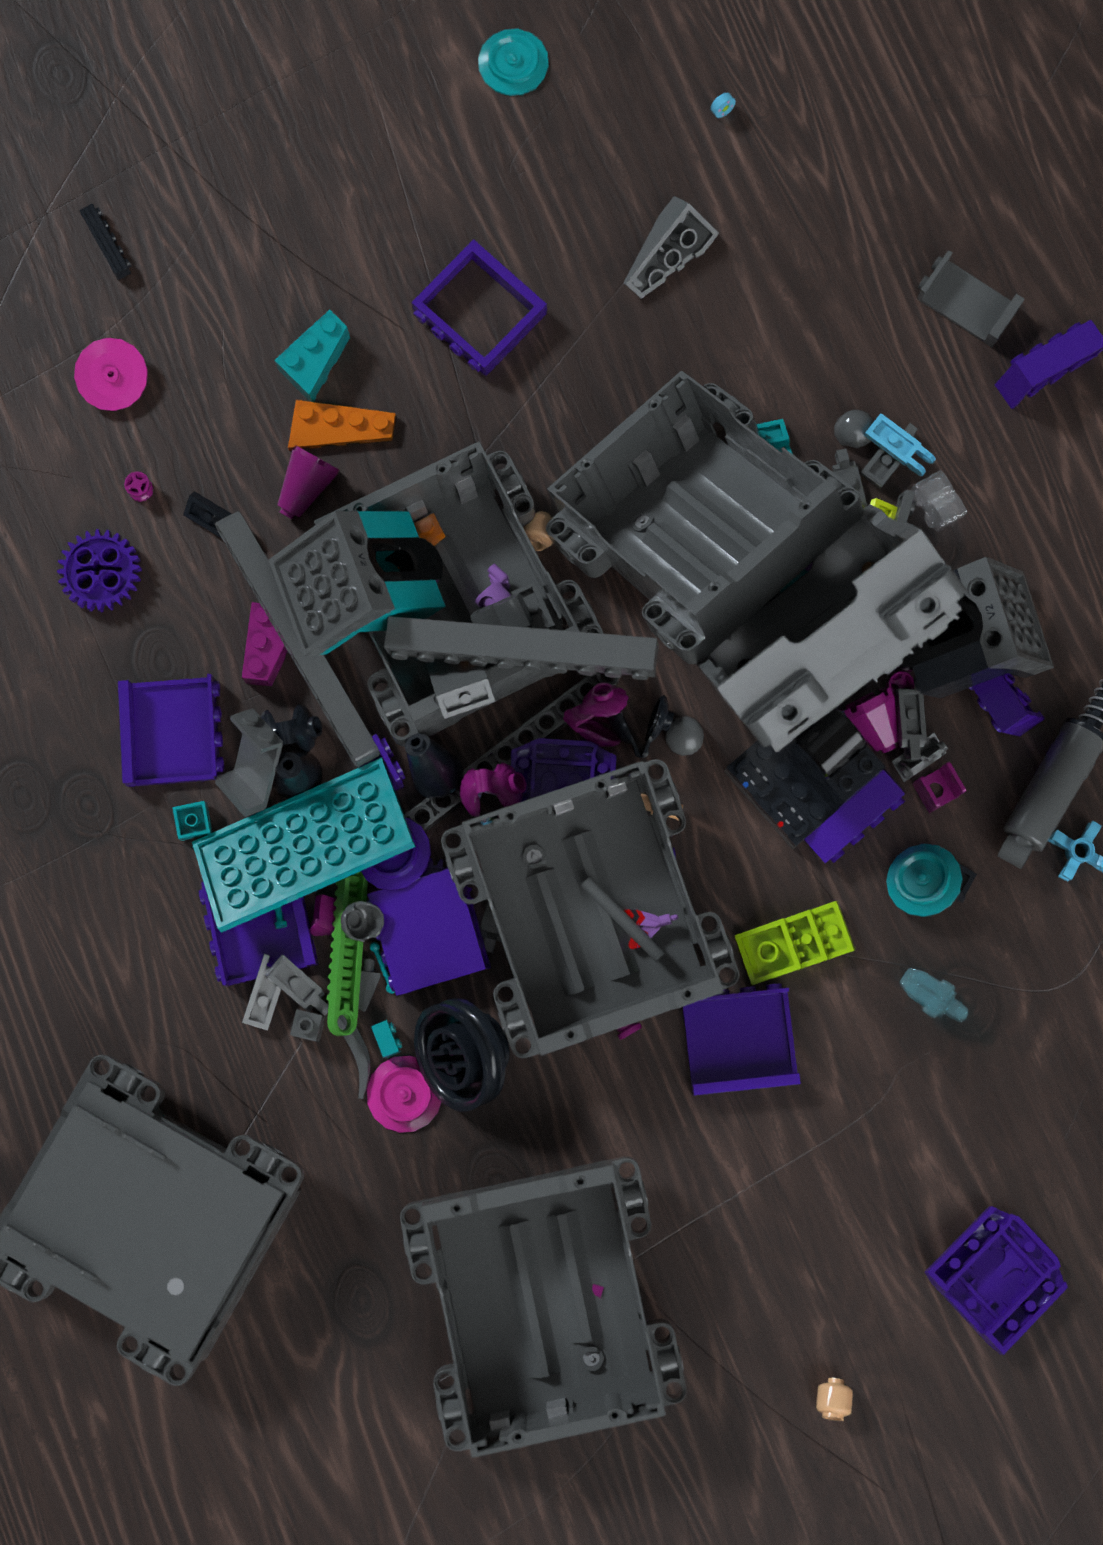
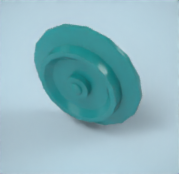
[478,29,549,96]
[886,844,963,917]

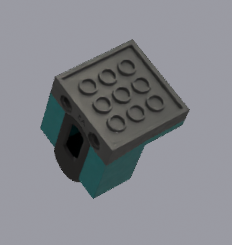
[268,511,445,656]

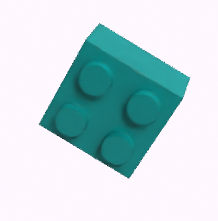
[172,801,213,841]
[371,1020,403,1058]

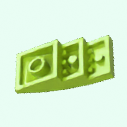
[735,901,855,985]

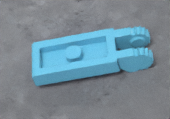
[864,413,936,476]

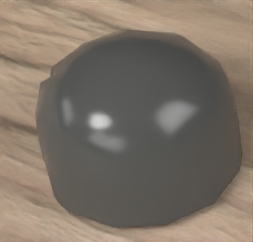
[834,410,874,449]
[665,715,704,756]
[341,901,384,942]

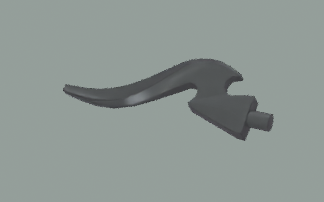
[337,959,381,1099]

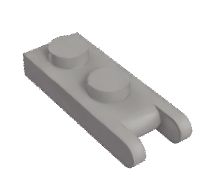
[242,954,281,1030]

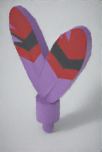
[624,909,678,949]

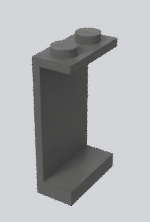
[917,250,1025,348]
[426,659,495,719]
[215,708,283,817]

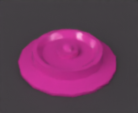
[74,338,148,411]
[366,1056,441,1133]

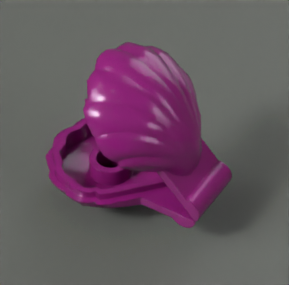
[563,683,629,747]
[460,762,526,817]

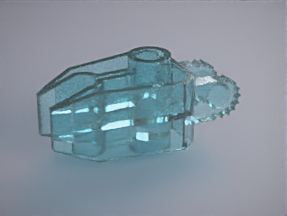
[899,968,969,1023]

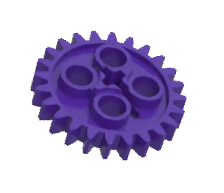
[57,529,142,612]

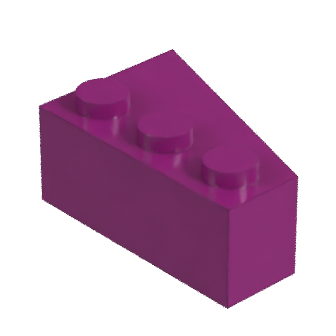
[242,602,288,686]

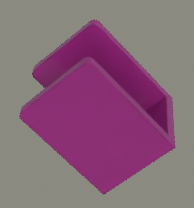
[912,761,966,813]

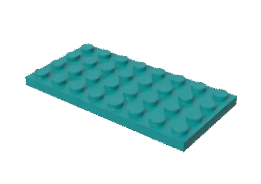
[192,758,416,933]

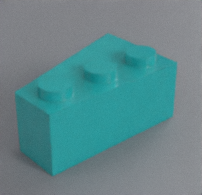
[275,309,350,402]

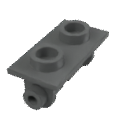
[892,732,948,782]

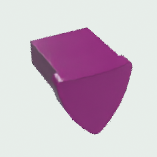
[310,894,337,936]

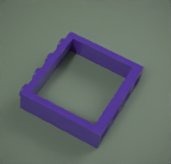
[411,239,547,376]

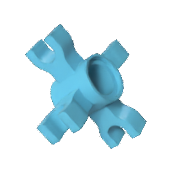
[1048,821,1103,882]

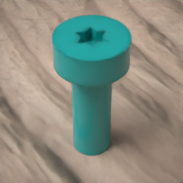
[275,907,287,929]

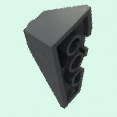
[624,196,719,299]

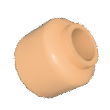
[523,511,553,551]
[816,1378,853,1421]

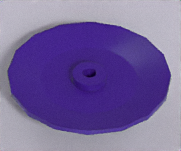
[361,818,431,891]

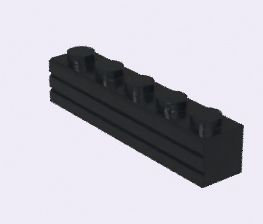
[79,203,131,280]

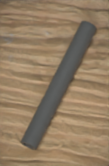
[581,876,665,962]

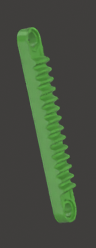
[326,871,368,1036]

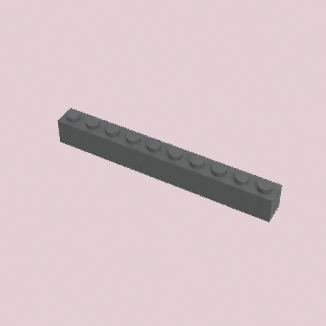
[384,616,659,680]

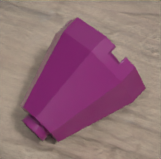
[839,687,898,754]

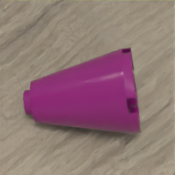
[277,445,339,519]

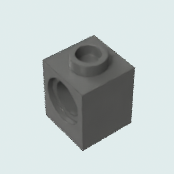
[290,1009,326,1042]

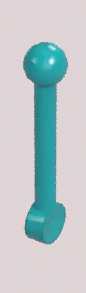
[369,942,395,994]

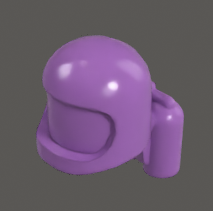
[475,564,511,608]

